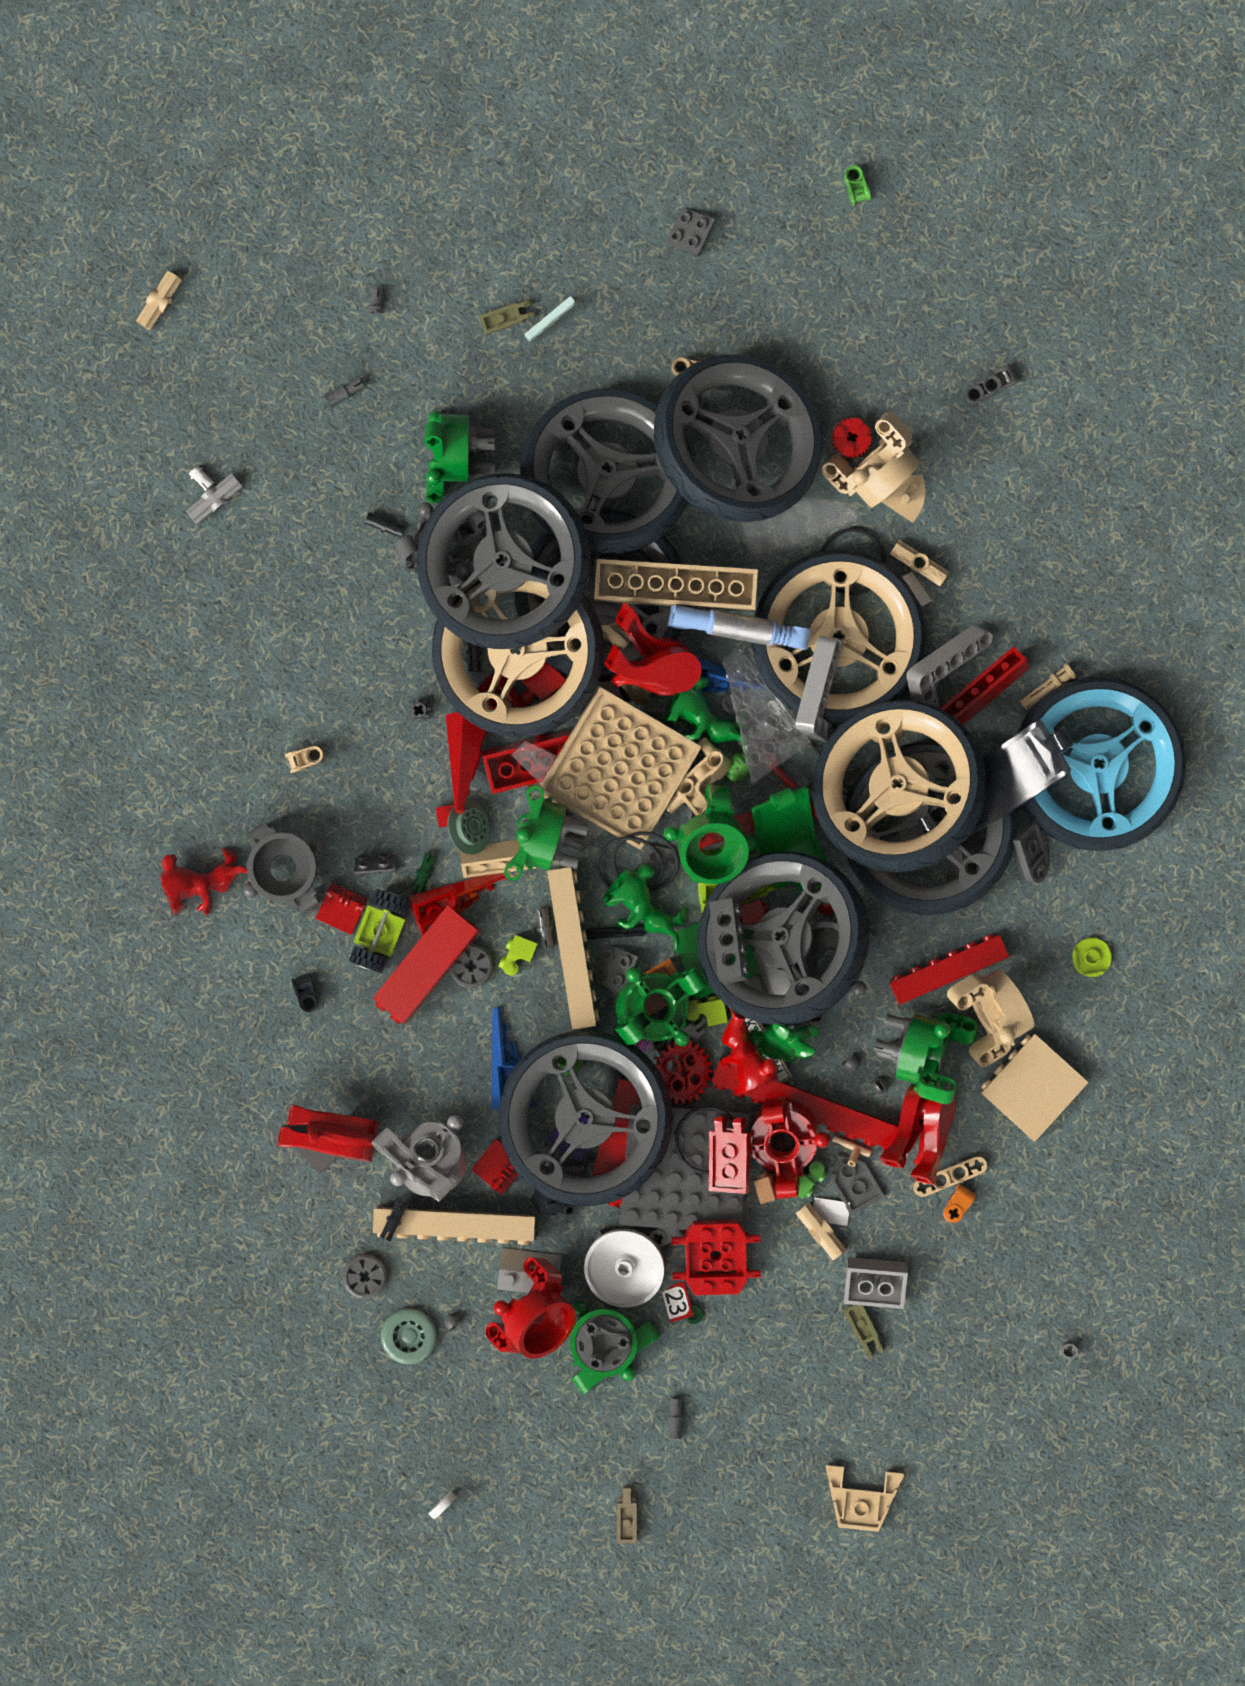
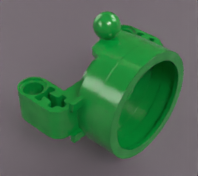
[664,784,757,885]
[615,967,707,1046]

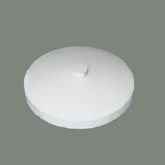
[584,1229,665,1308]

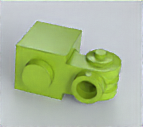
[498,935,538,976]
[687,996,728,1026]

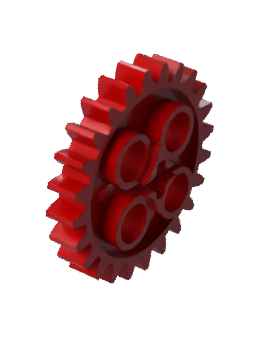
[653,1041,713,1105]

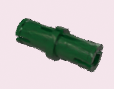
[411,853,437,893]

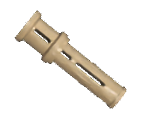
[1019,663,1076,711]

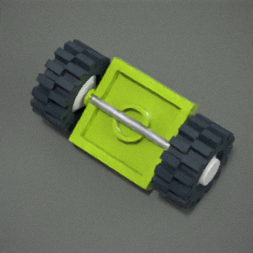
[349,888,410,974]

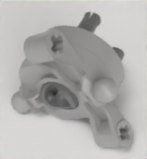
[371,1115,466,1202]

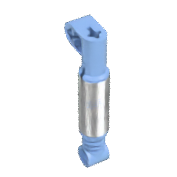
[668,605,811,650]

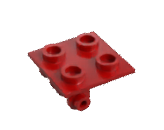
[315,883,368,935]
[471,1139,518,1195]

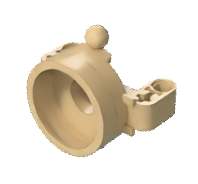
[822,412,921,508]
[947,969,1034,1067]

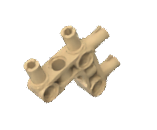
[666,738,731,816]

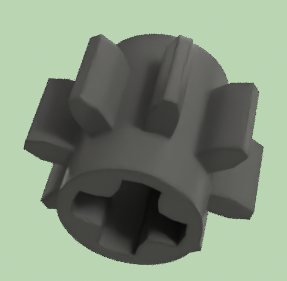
[407,698,432,723]

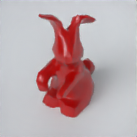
[160,847,248,915]
[720,1009,778,1095]

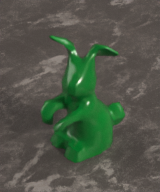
[662,675,749,756]
[602,864,687,954]
[748,1024,819,1063]

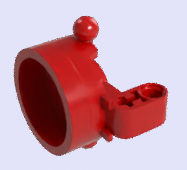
[749,1097,830,1199]
[485,1257,576,1359]

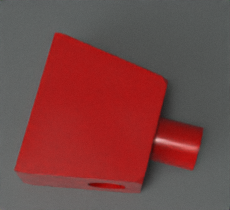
[520,662,566,705]

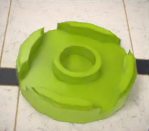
[1072,938,1112,977]

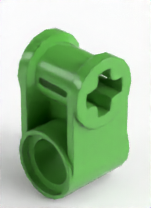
[844,165,871,206]

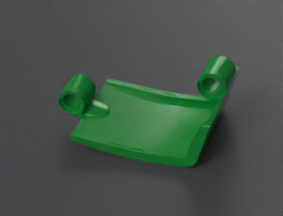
[752,786,829,893]

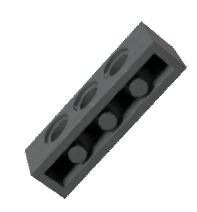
[709,898,749,984]

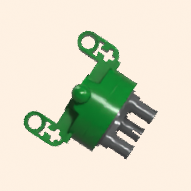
[874,1013,978,1104]

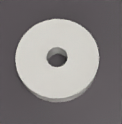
[428,1491,457,1519]

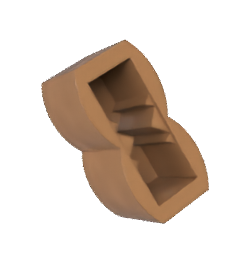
[753,1170,777,1204]

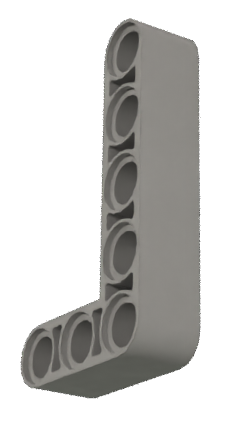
[907,624,993,709]
[795,635,842,742]

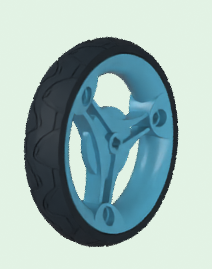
[1017,677,1186,851]

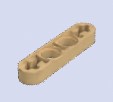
[913,1156,987,1197]

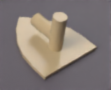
[881,474,925,523]

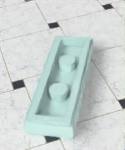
[525,296,575,342]

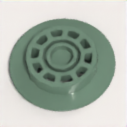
[448,799,490,855]
[381,1308,437,1364]

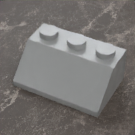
[497,1248,562,1293]
[844,1257,908,1309]

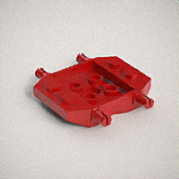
[671,1220,761,1295]

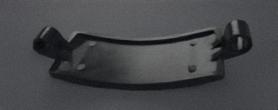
[917,720,1074,837]

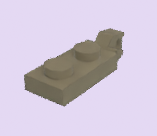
[617,1487,637,1543]

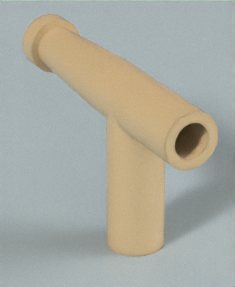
[832,1135,872,1167]

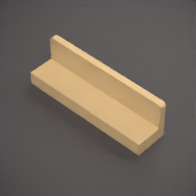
[460,840,536,878]

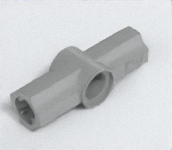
[185,473,242,525]

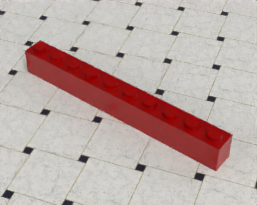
[711,1058,899,1151]

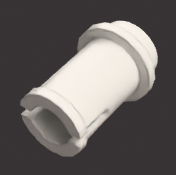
[189,466,215,491]

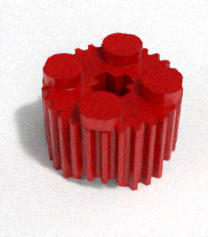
[831,417,872,460]

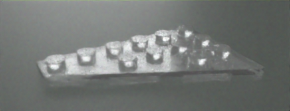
[727,487,863,562]
[722,647,811,784]

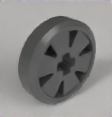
[450,944,493,988]
[343,1254,387,1299]

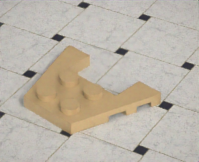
[826,1464,904,1532]

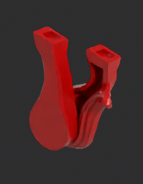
[605,602,701,696]
[879,1084,956,1185]
[276,1105,379,1162]

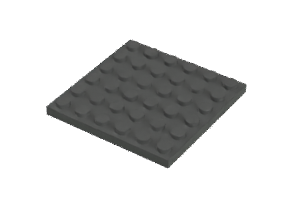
[620,1104,750,1230]

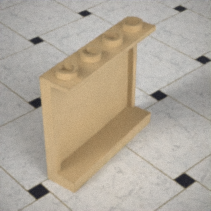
[980,1034,1089,1142]

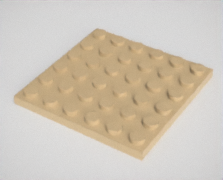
[541,687,701,850]

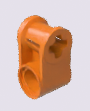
[943,1184,977,1223]

